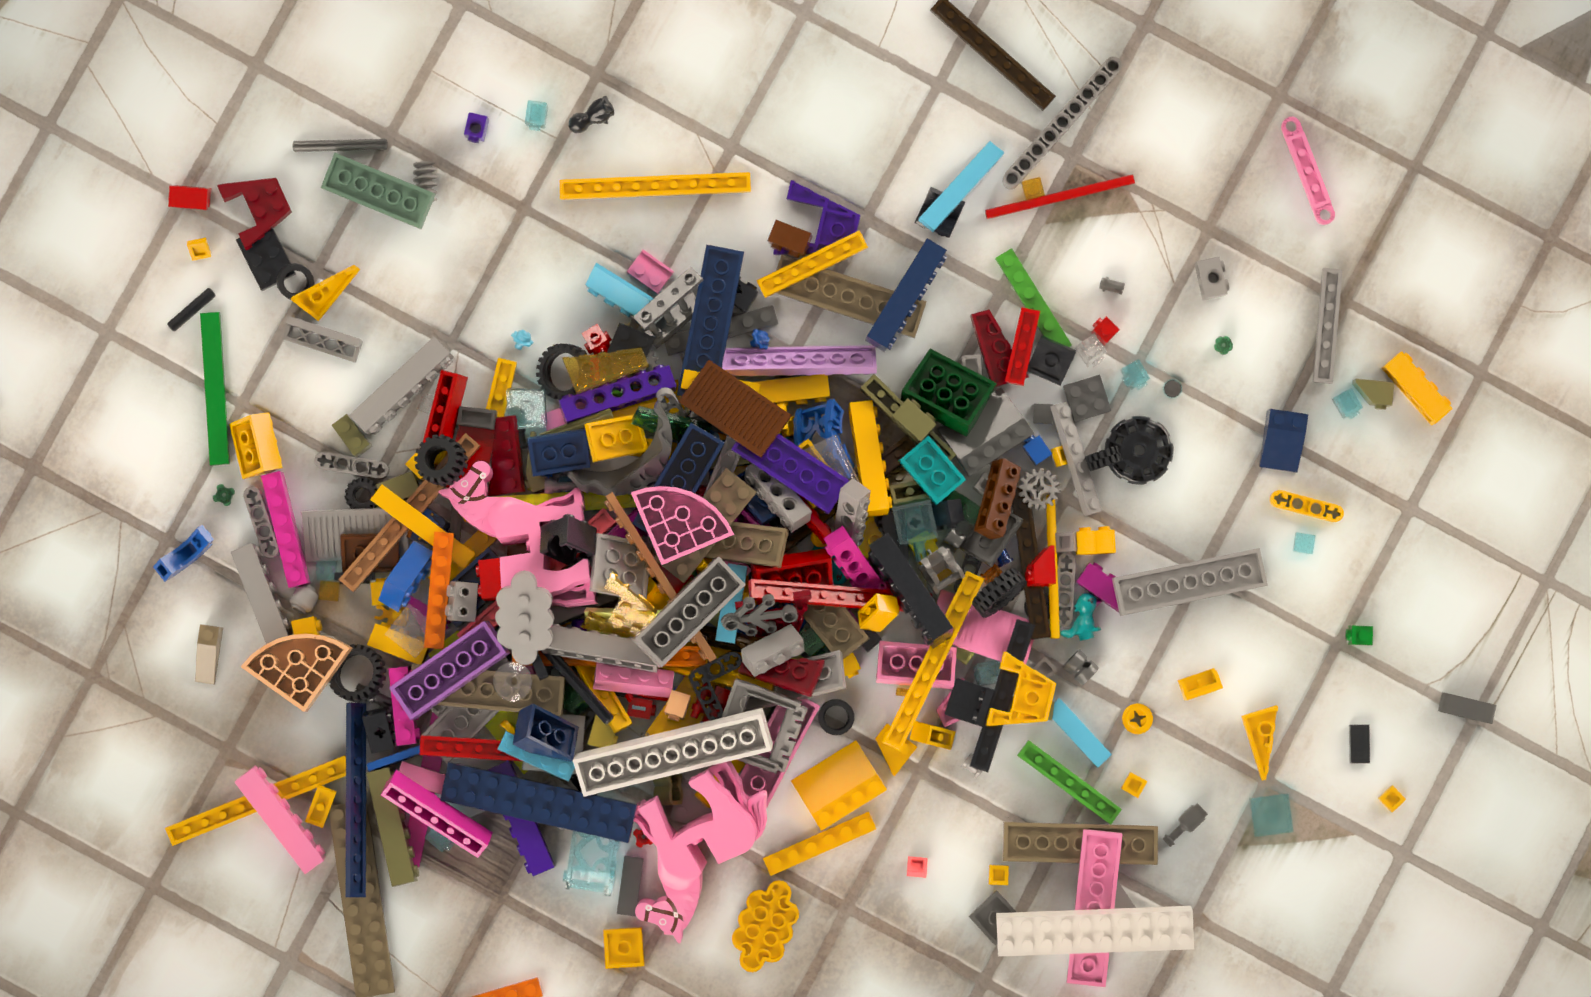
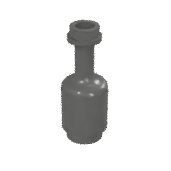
[1163,803,1208,847]

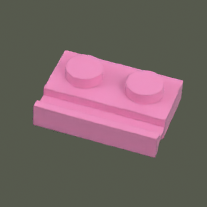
[627,250,674,294]

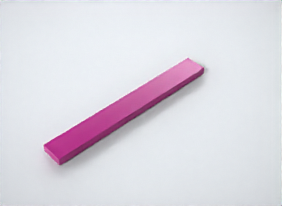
[408,712,442,867]

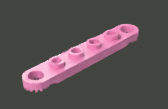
[1281,117,1335,225]

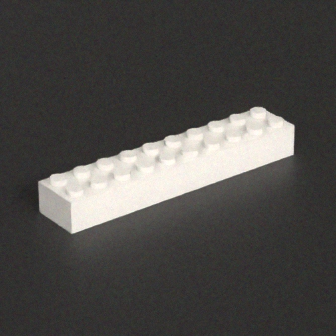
[573,708,773,797]
[996,906,1194,957]

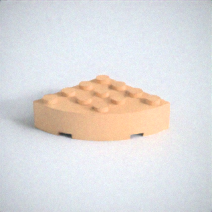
[241,634,353,712]

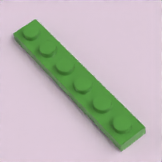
[995,248,1072,347]
[1017,740,1122,825]

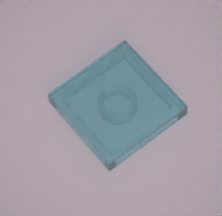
[506,388,547,428]
[1249,793,1294,837]

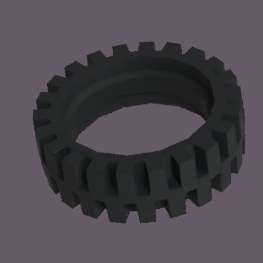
[536,343,594,400]
[972,568,1027,618]
[329,644,386,703]

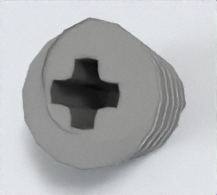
[413,161,437,202]

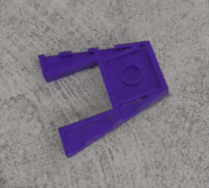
[773,180,861,255]

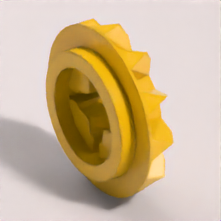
[1122,703,1153,734]

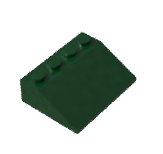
[900,348,997,437]

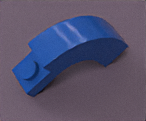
[153,525,214,582]

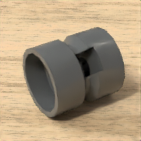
[1063,649,1099,686]

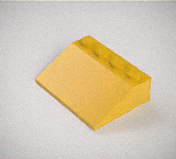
[791,740,887,831]

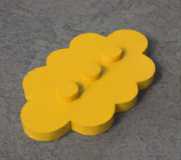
[732,880,799,972]

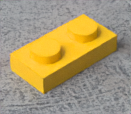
[305,785,337,828]

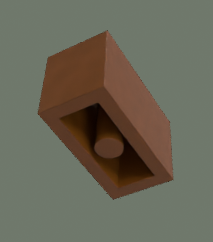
[767,220,813,258]

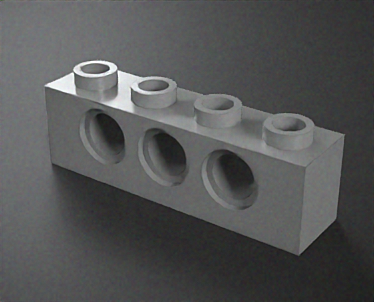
[744,464,812,533]
[834,478,871,546]

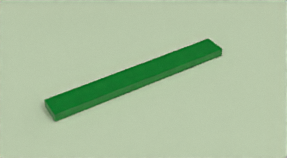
[200,312,230,466]

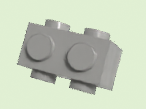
[445,581,478,622]

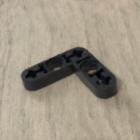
[688,651,742,720]

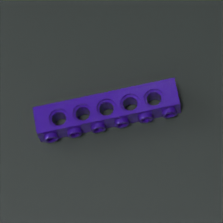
[559,365,677,424]

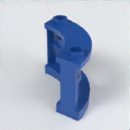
[793,399,855,479]

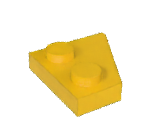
[875,723,917,776]

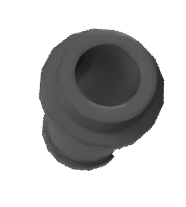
[1099,277,1125,295]

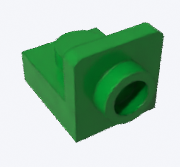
[1345,625,1373,645]

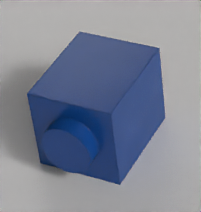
[1022,435,1052,466]

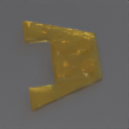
[581,572,658,637]

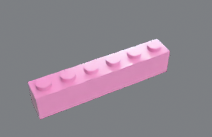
[235,765,326,874]

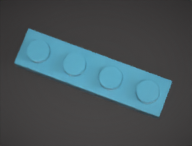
[497,731,575,781]

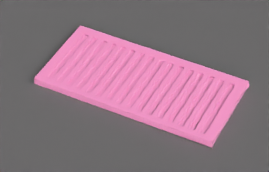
[937,589,1034,664]

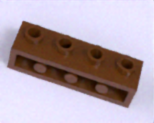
[974,458,1021,540]

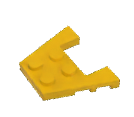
[986,651,1056,726]

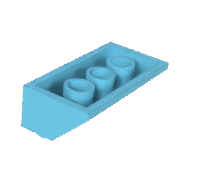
[585,263,654,324]

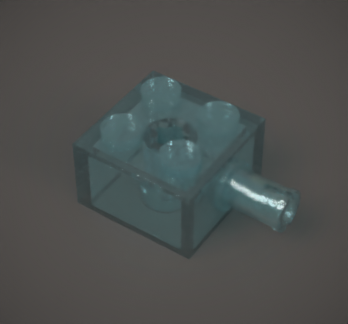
[891,500,938,562]

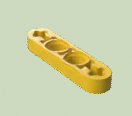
[1270,490,1344,522]

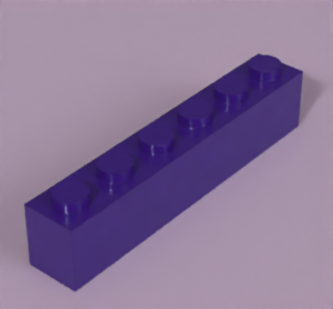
[488,761,556,877]

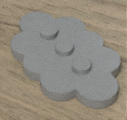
[495,570,554,665]

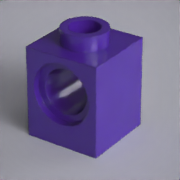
[464,112,489,143]

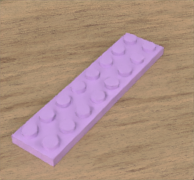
[722,345,877,377]

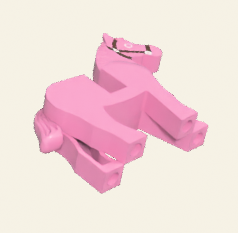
[438,461,597,628]
[634,761,767,943]

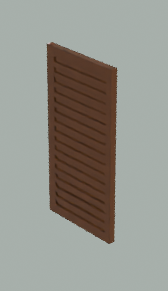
[678,360,792,458]

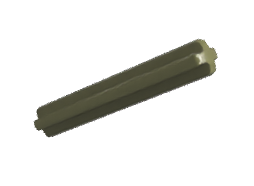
[539,409,613,436]

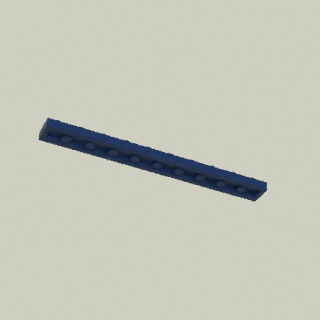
[345,702,366,898]

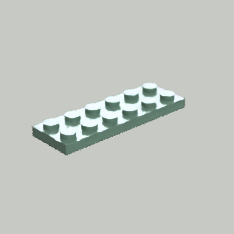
[321,153,436,229]

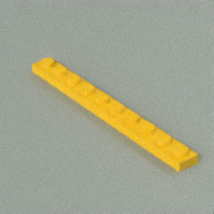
[559,172,751,200]
[883,571,984,751]
[165,754,346,846]

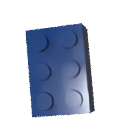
[378,541,433,612]

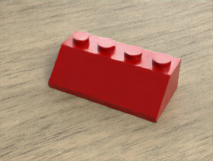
[751,548,833,605]

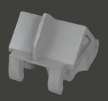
[918,546,965,596]

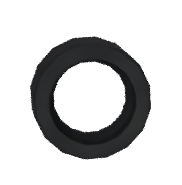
[276,263,315,300]
[818,699,854,735]

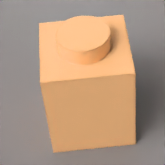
[665,690,691,722]

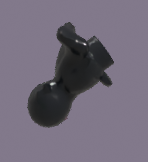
[568,96,614,133]

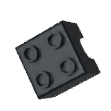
[540,514,597,565]

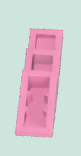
[399,761,446,794]

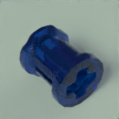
[997,548,1014,568]

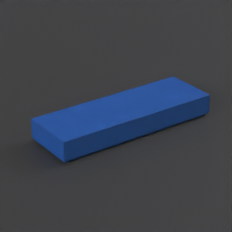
[367,745,420,771]

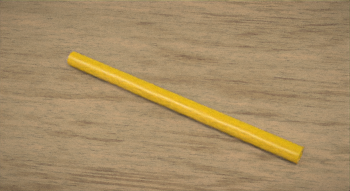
[1046,485,1060,639]

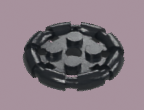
[1105,416,1174,485]

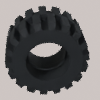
[414,434,468,486]

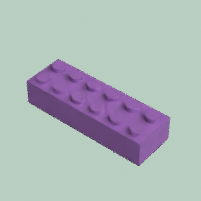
[389,621,510,720]

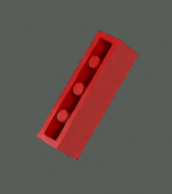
[423,370,468,443]

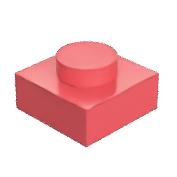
[907,856,927,878]

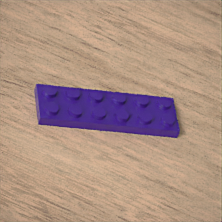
[731,434,850,514]

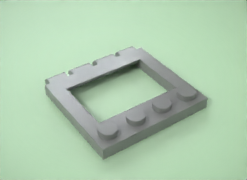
[722,678,808,774]

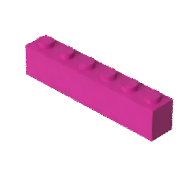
[261,471,311,588]
[381,770,493,858]

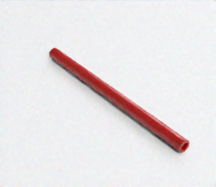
[985,174,1135,219]

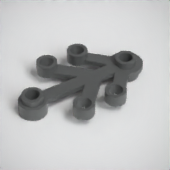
[721,594,798,636]

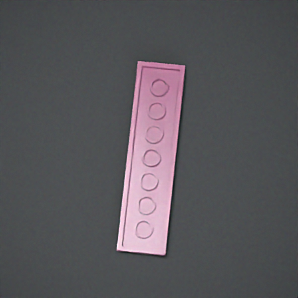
[1066,829,1122,987]

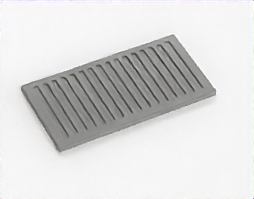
[301,508,409,562]

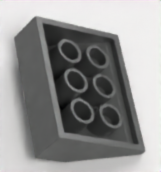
[937,388,1034,477]

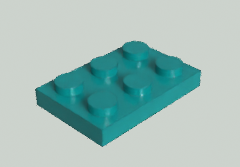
[899,436,966,505]

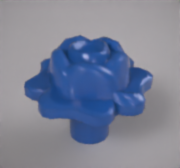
[750,329,770,350]

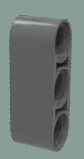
[1438,692,1497,724]

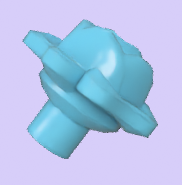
[511,330,534,350]

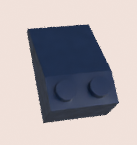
[1259,409,1309,473]
[513,703,579,762]

